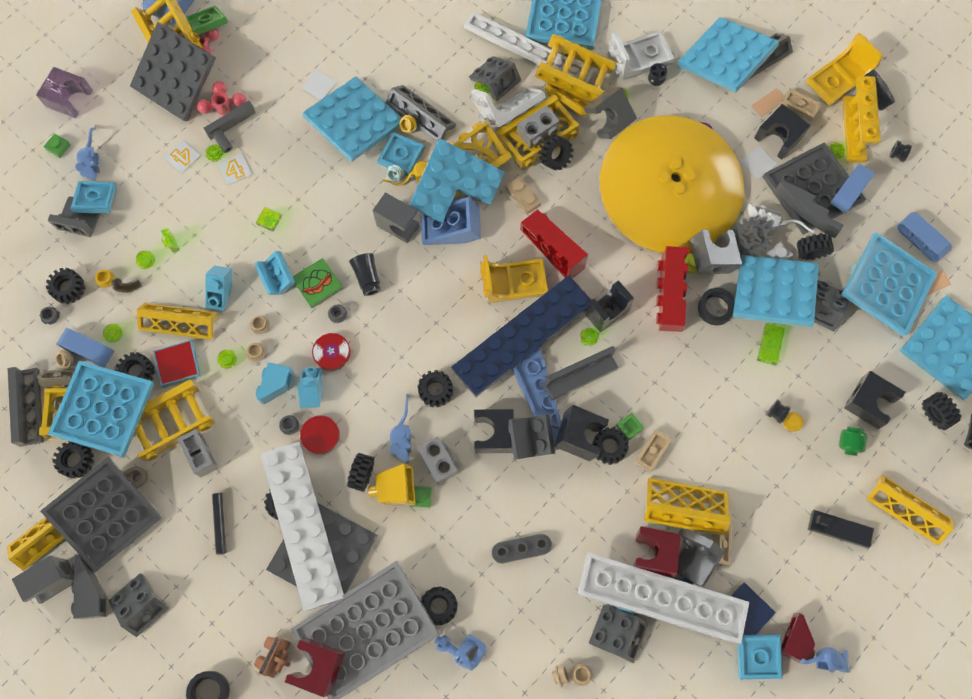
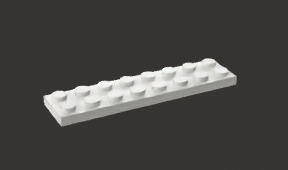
[260,442,344,612]
[577,553,749,644]

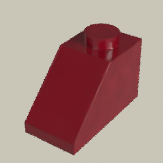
[781,613,816,663]

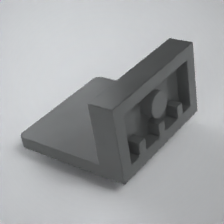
[469,56,521,101]
[47,196,101,237]
[814,280,849,332]
[509,414,555,460]
[677,528,725,587]
[109,573,169,637]
[589,605,648,664]

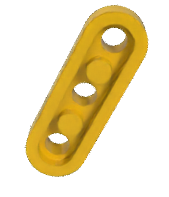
[545,83,590,117]

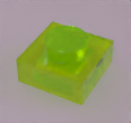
[256,207,282,232]
[161,228,180,253]

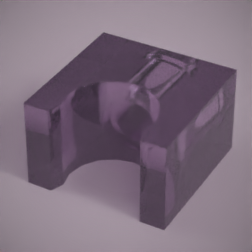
[36,67,93,118]

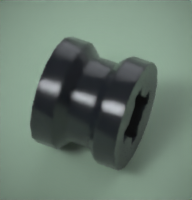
[648,63,667,86]
[889,140,912,162]
[766,399,791,424]

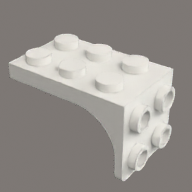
[608,31,674,80]
[471,87,546,127]

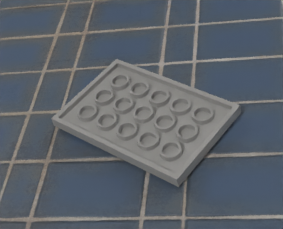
[291,561,440,699]

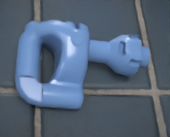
[434,634,486,671]

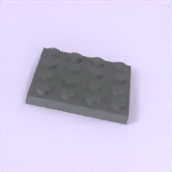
[130,22,216,121]
[762,142,866,235]
[40,457,162,572]
[266,503,378,604]

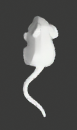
[748,204,815,233]

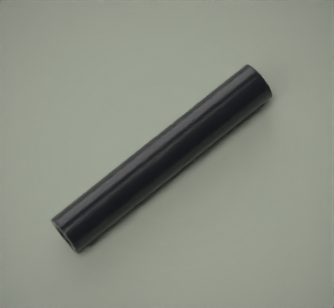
[212,493,226,555]

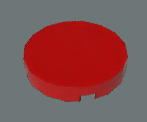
[300,416,340,455]

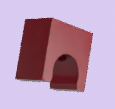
[632,526,681,579]
[284,638,346,698]

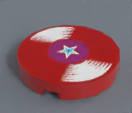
[312,333,351,371]

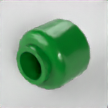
[839,426,868,456]

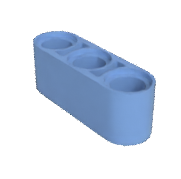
[830,163,875,214]
[897,212,952,262]
[56,328,114,368]

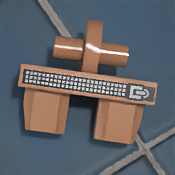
[254,637,291,678]

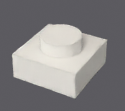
[765,242,793,260]

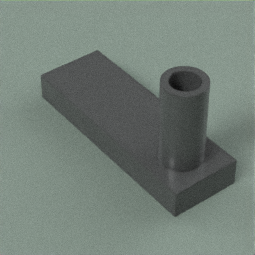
[204,101,256,153]

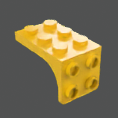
[806,33,883,106]
[480,255,548,303]

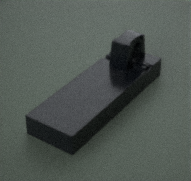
[808,510,874,549]

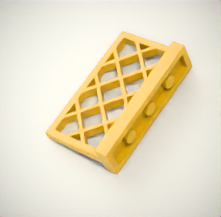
[644,478,731,536]

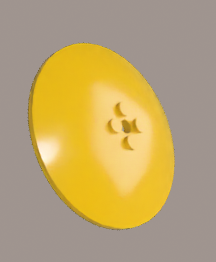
[599,115,744,254]

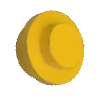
[399,115,417,133]
[95,270,115,288]
[783,412,804,432]

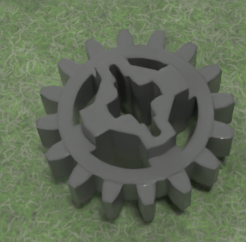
[732,217,773,257]

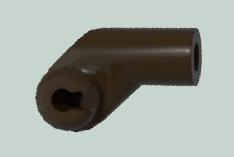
[111,278,142,293]

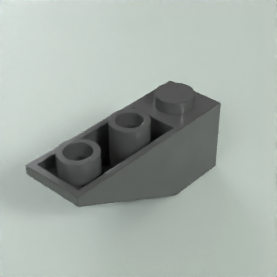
[71,555,107,619]

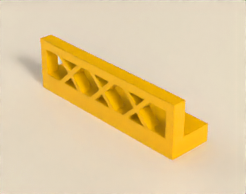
[137,303,218,340]
[867,474,954,546]
[7,517,64,571]

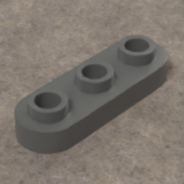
[492,534,552,564]

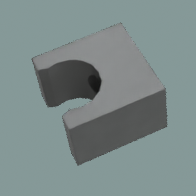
[583,87,637,139]
[372,192,420,243]
[689,230,742,274]
[12,556,74,604]

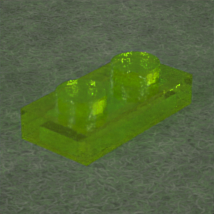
[757,323,785,366]

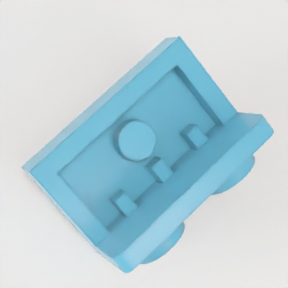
[255,251,295,295]

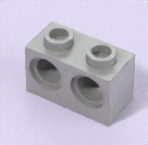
[517,105,560,148]
[178,429,218,477]
[417,436,459,485]

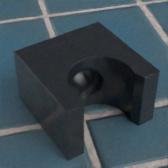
[754,104,811,160]
[585,280,634,333]
[844,371,906,429]
[554,405,609,461]
[474,409,514,453]

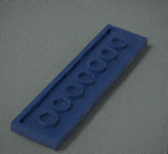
[451,275,591,397]

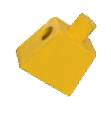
[368,464,416,505]

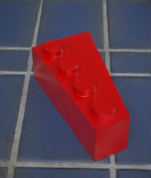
[520,209,588,279]
[656,246,689,332]

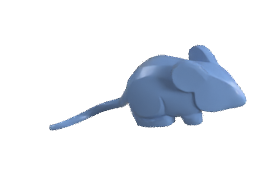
[75,125,100,180]
[389,394,411,463]
[799,647,850,673]

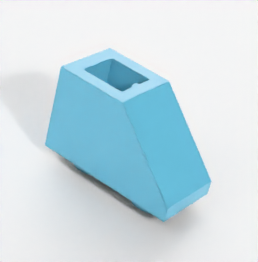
[205,265,232,311]
[256,362,294,404]
[297,367,322,408]

